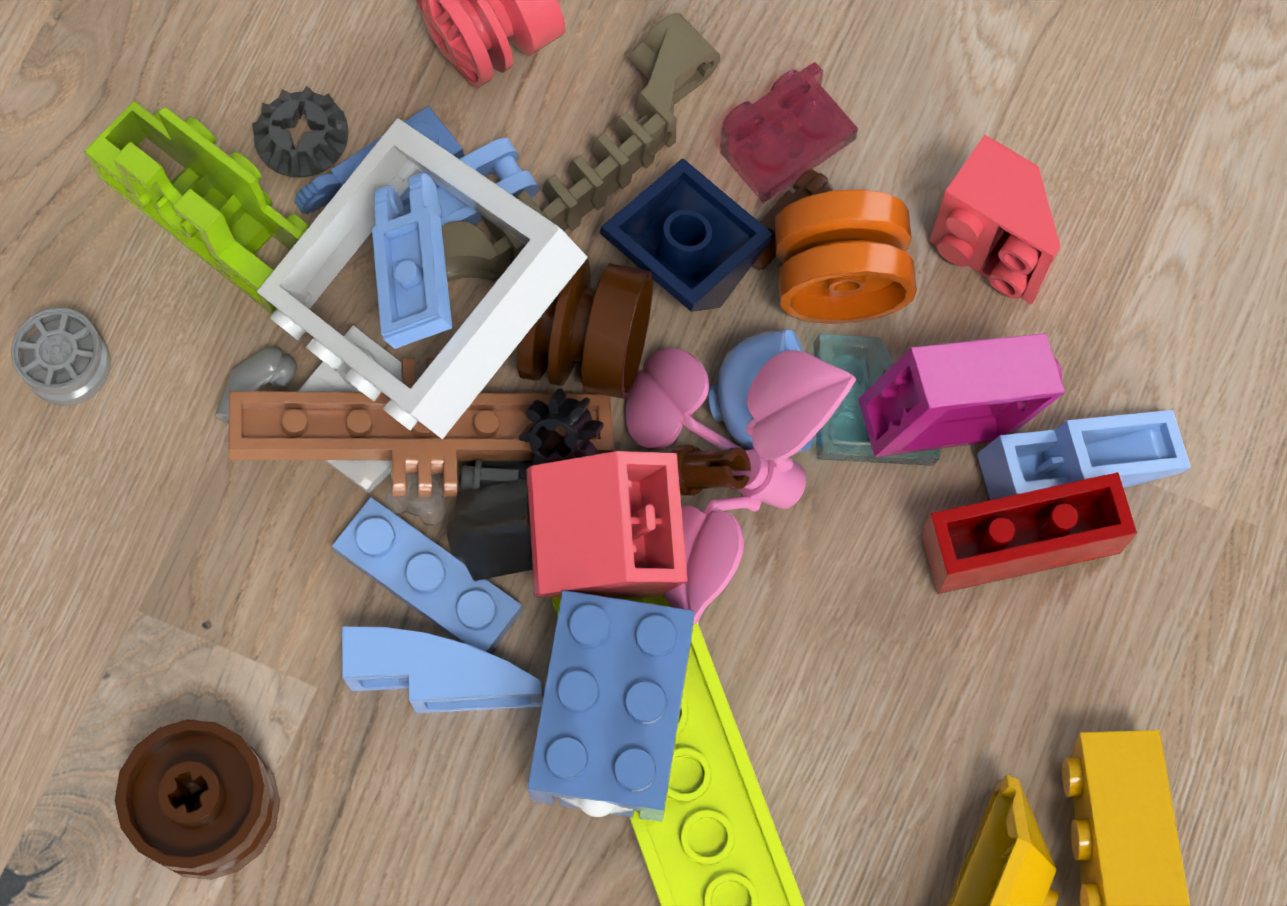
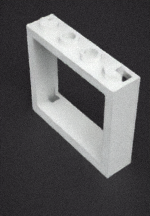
[257,118,588,439]

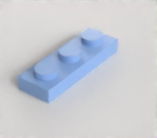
[332,497,523,654]

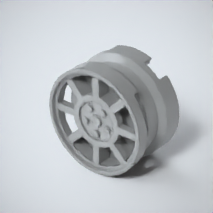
[11,308,111,406]

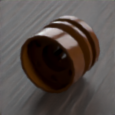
[517,259,653,399]

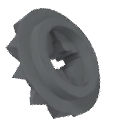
[252,86,349,178]

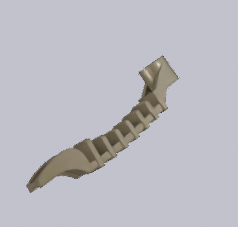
[442,13,720,282]

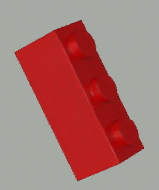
[921,472,1137,595]

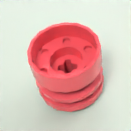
[416,0,565,88]

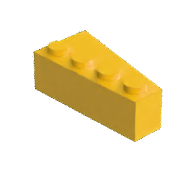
[1062,730,1190,906]

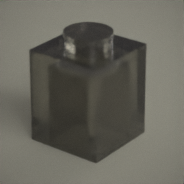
[447,478,533,581]

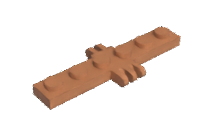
[228,358,614,497]

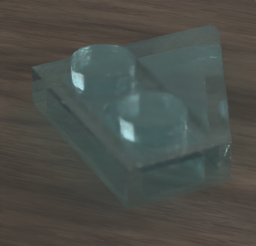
[813,334,940,466]

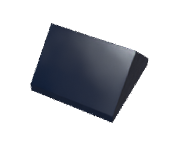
[600,158,773,312]

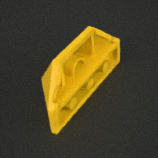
[946,774,1059,906]

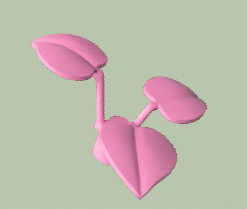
[626,348,856,625]

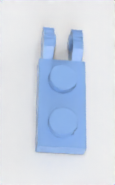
[372,172,452,349]

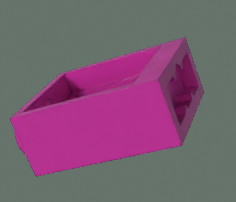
[858,333,1065,457]

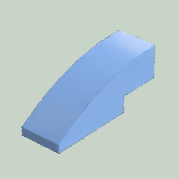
[977,410,1191,500]
[342,627,544,713]

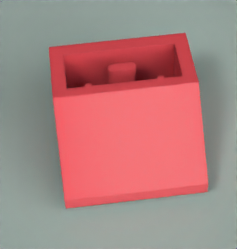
[929,135,1061,305]
[526,451,688,598]

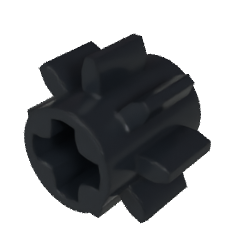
[519,388,604,465]

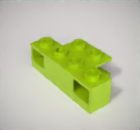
[84,101,310,314]

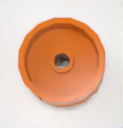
[774,189,917,324]

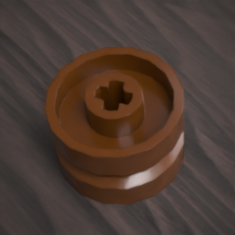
[114,719,280,880]

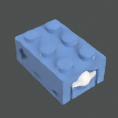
[527,590,695,822]

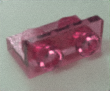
[720,62,858,204]

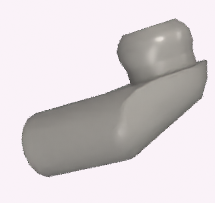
[215,347,297,423]

